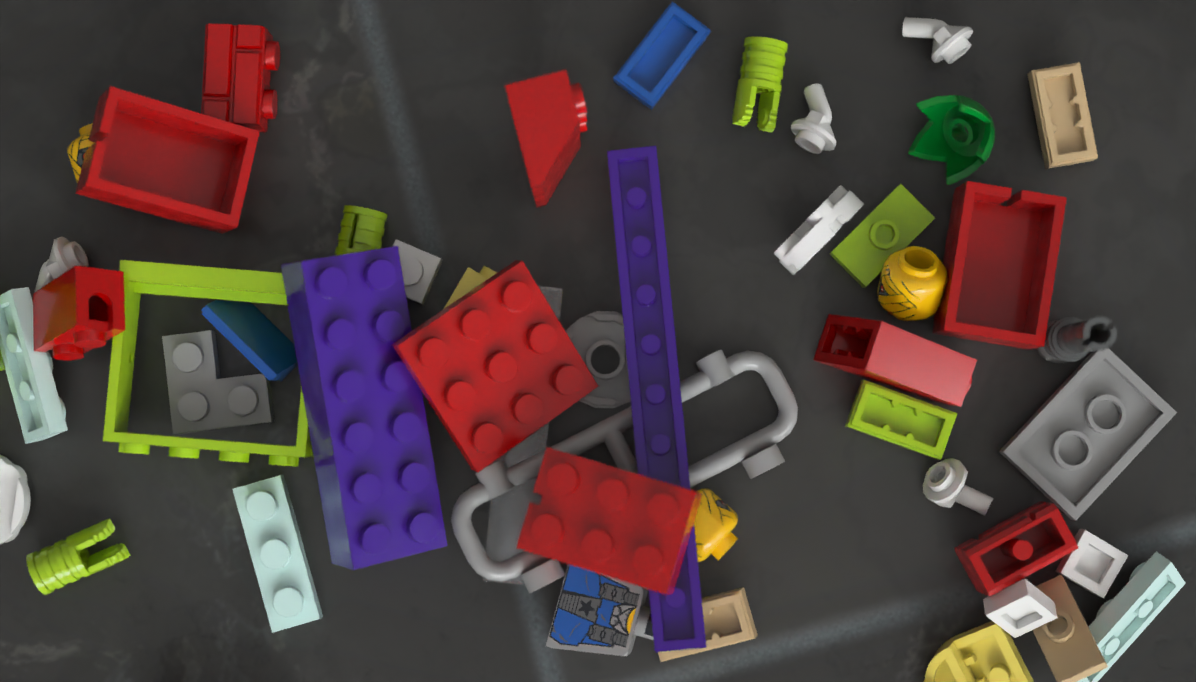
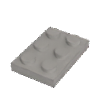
[999,348,1177,521]

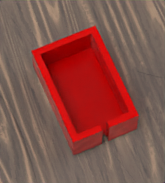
[75,86,260,234]
[932,181,1067,350]
[516,447,702,595]

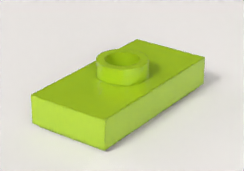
[829,184,935,288]
[845,380,957,460]

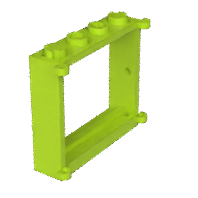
[103,260,314,467]

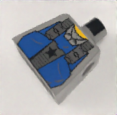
[546,564,654,656]

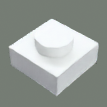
[393,239,443,305]
[1055,529,1129,599]
[983,579,1058,638]

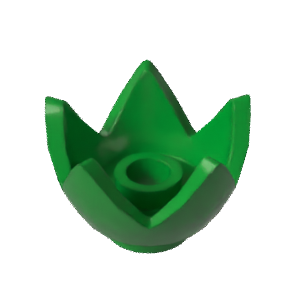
[908,95,995,185]

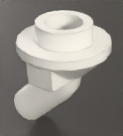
[902,17,973,64]
[791,83,836,154]
[34,237,89,293]
[923,458,993,516]

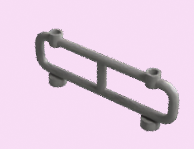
[451,349,798,593]

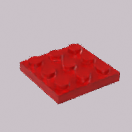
[392,260,598,472]

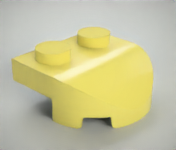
[924,621,1034,682]

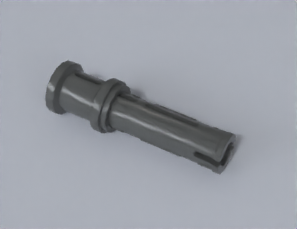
[1037,316,1117,363]

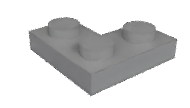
[162,330,275,434]

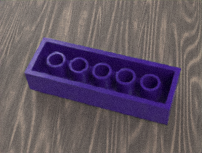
[281,246,448,570]

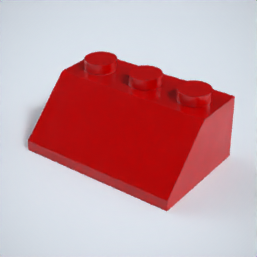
[505,70,588,208]

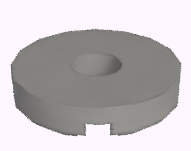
[565,311,631,408]

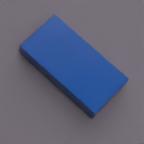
[613,1,711,110]

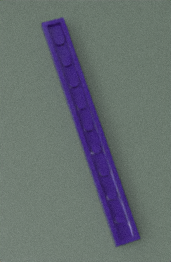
[607,146,706,652]

